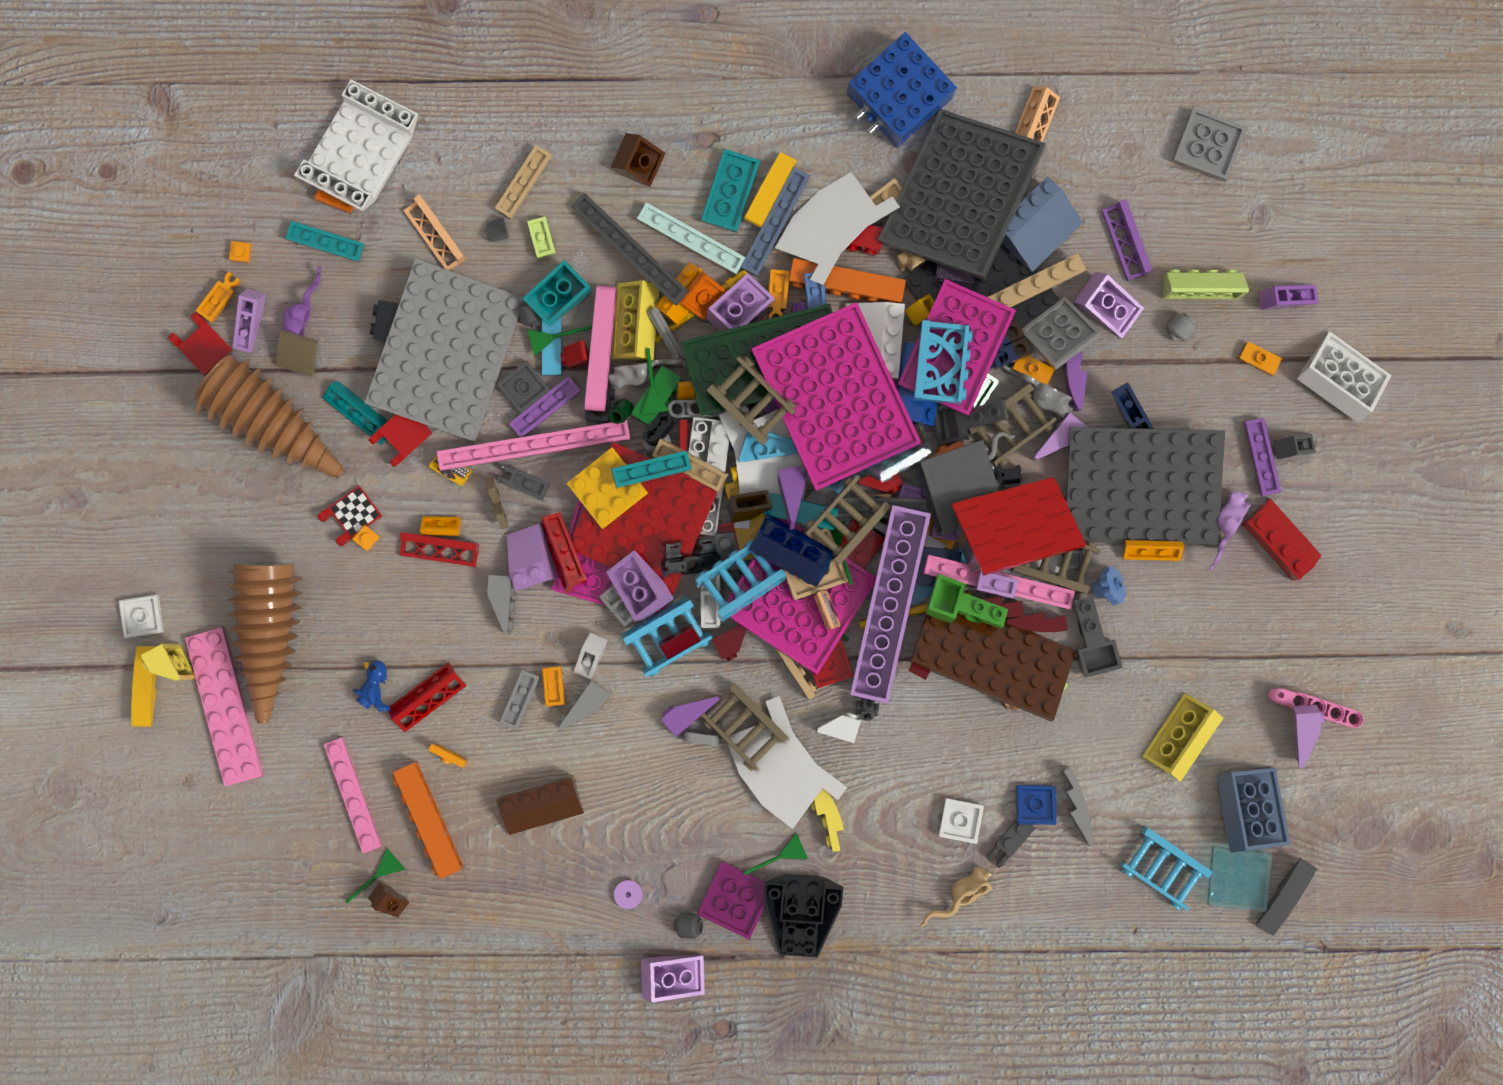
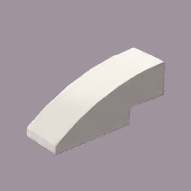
[701,568,720,628]

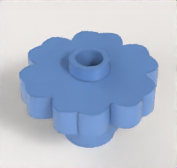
[1092,566,1126,606]

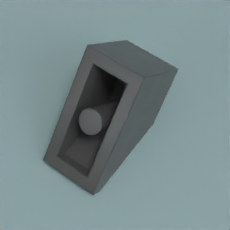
[1273,434,1316,459]

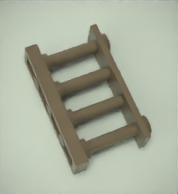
[707,356,797,446]
[968,383,1057,467]
[803,475,891,565]
[1011,542,1101,595]
[701,683,790,772]

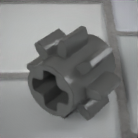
[855,698,879,721]

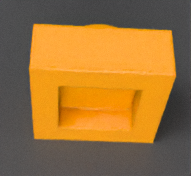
[229,241,252,263]
[352,524,380,551]

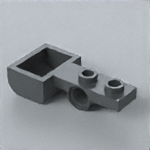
[934,400,1009,446]
[1073,596,1123,678]

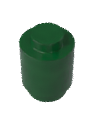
[609,398,633,424]

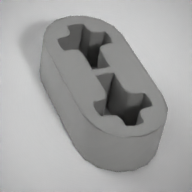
[682,731,720,746]

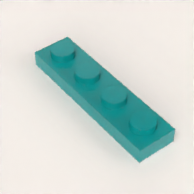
[285,221,365,263]
[611,451,692,489]

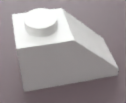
[574,632,608,680]
[816,713,861,743]

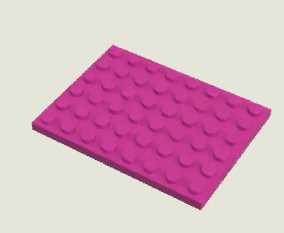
[751,302,921,491]

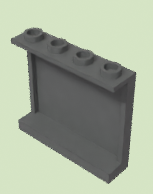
[914,440,1000,536]

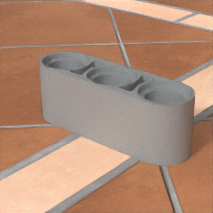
[668,399,724,418]

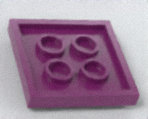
[697,861,765,940]

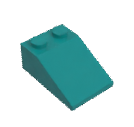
[522,260,592,326]

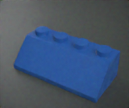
[897,342,938,426]

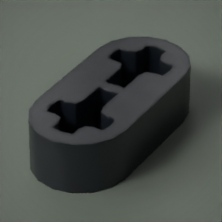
[643,412,675,446]

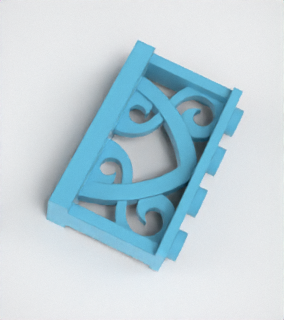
[913,320,972,405]

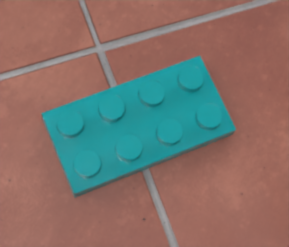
[701,149,760,233]

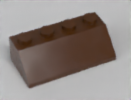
[497,776,584,835]

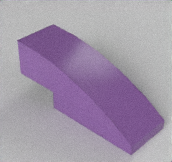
[1063,352,1088,412]

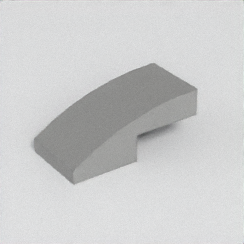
[599,585,634,628]

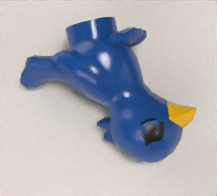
[353,660,390,712]

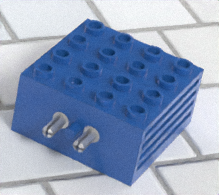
[847,32,957,149]

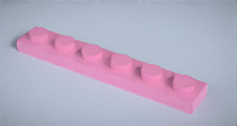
[324,737,382,853]

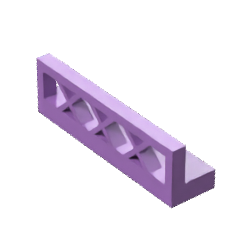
[1101,199,1152,281]

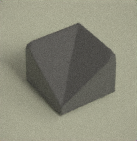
[486,217,509,242]

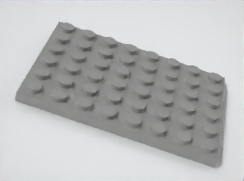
[364,259,524,442]

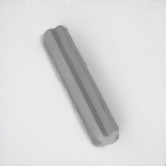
[648,307,682,359]

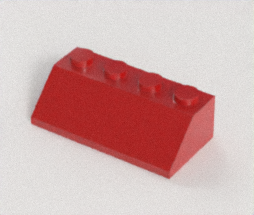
[1241,498,1322,581]

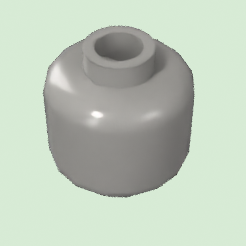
[1168,312,1196,342]

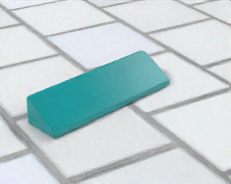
[323,381,388,445]
[763,493,839,530]

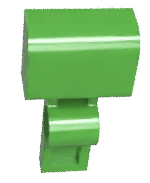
[926,574,1008,629]

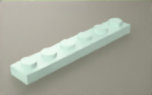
[637,202,746,275]

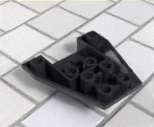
[764,874,844,958]

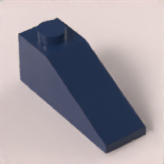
[1111,382,1154,429]

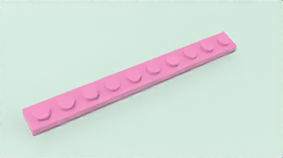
[437,420,630,471]

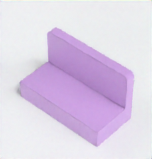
[972,571,1018,598]

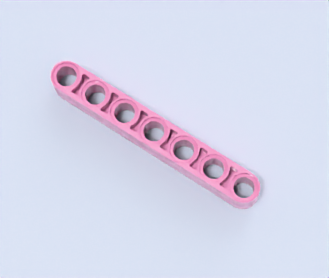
[585,285,617,411]

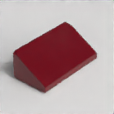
[658,624,701,660]

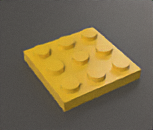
[567,447,648,529]

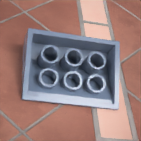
[1001,176,1083,273]
[1216,768,1290,853]

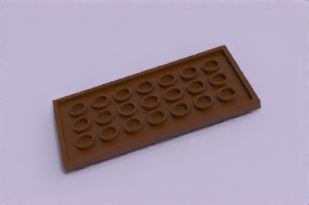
[910,613,1076,722]

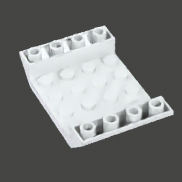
[294,80,418,212]

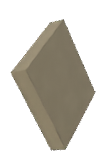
[275,330,318,376]

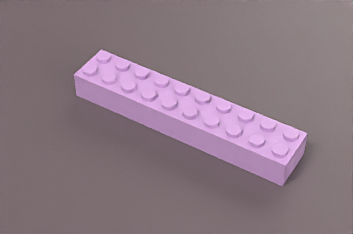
[850,505,931,703]

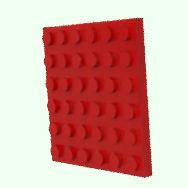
[571,442,718,594]

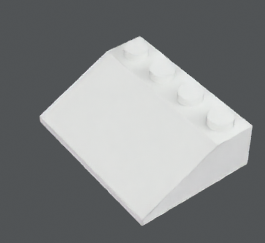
[845,302,905,384]
[1297,331,1392,423]

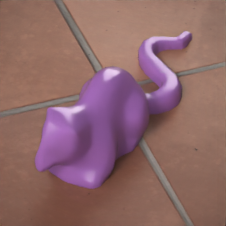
[277,266,322,338]

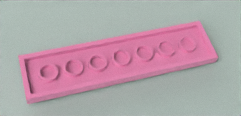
[185,627,264,787]

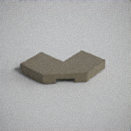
[485,476,508,530]

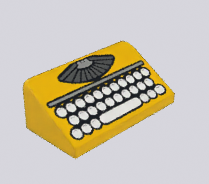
[428,455,473,487]

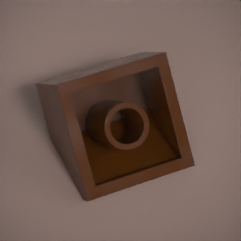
[611,133,665,187]

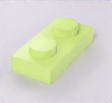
[527,216,556,259]

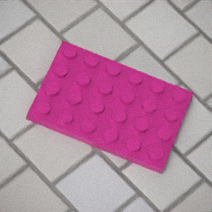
[898,279,1016,416]

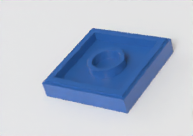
[1016,785,1057,826]

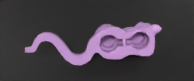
[1209,492,1251,571]

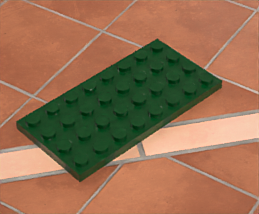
[681,303,833,417]

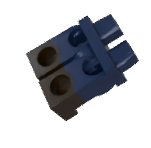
[989,320,1033,370]

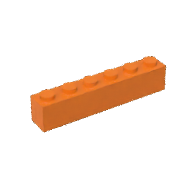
[789,258,906,304]
[392,761,464,879]

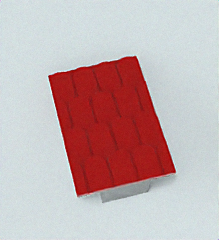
[951,477,1086,576]

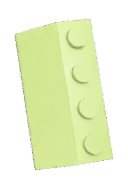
[1163,270,1249,299]

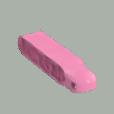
[1268,688,1364,728]

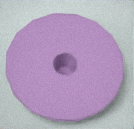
[614,880,643,909]

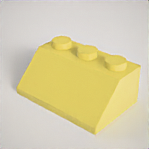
[141,644,196,681]

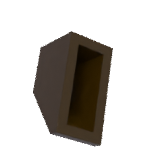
[727,490,772,523]

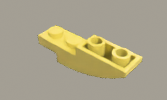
[811,788,844,852]

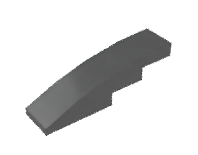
[1256,858,1317,936]

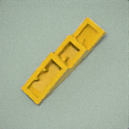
[744,152,797,228]
[131,646,157,727]

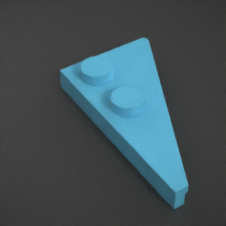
[738,431,798,463]

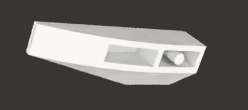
[689,417,730,536]

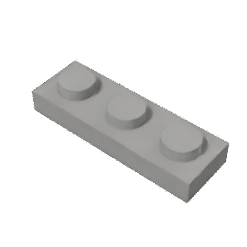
[499,669,540,730]

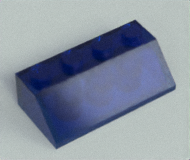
[748,513,833,587]

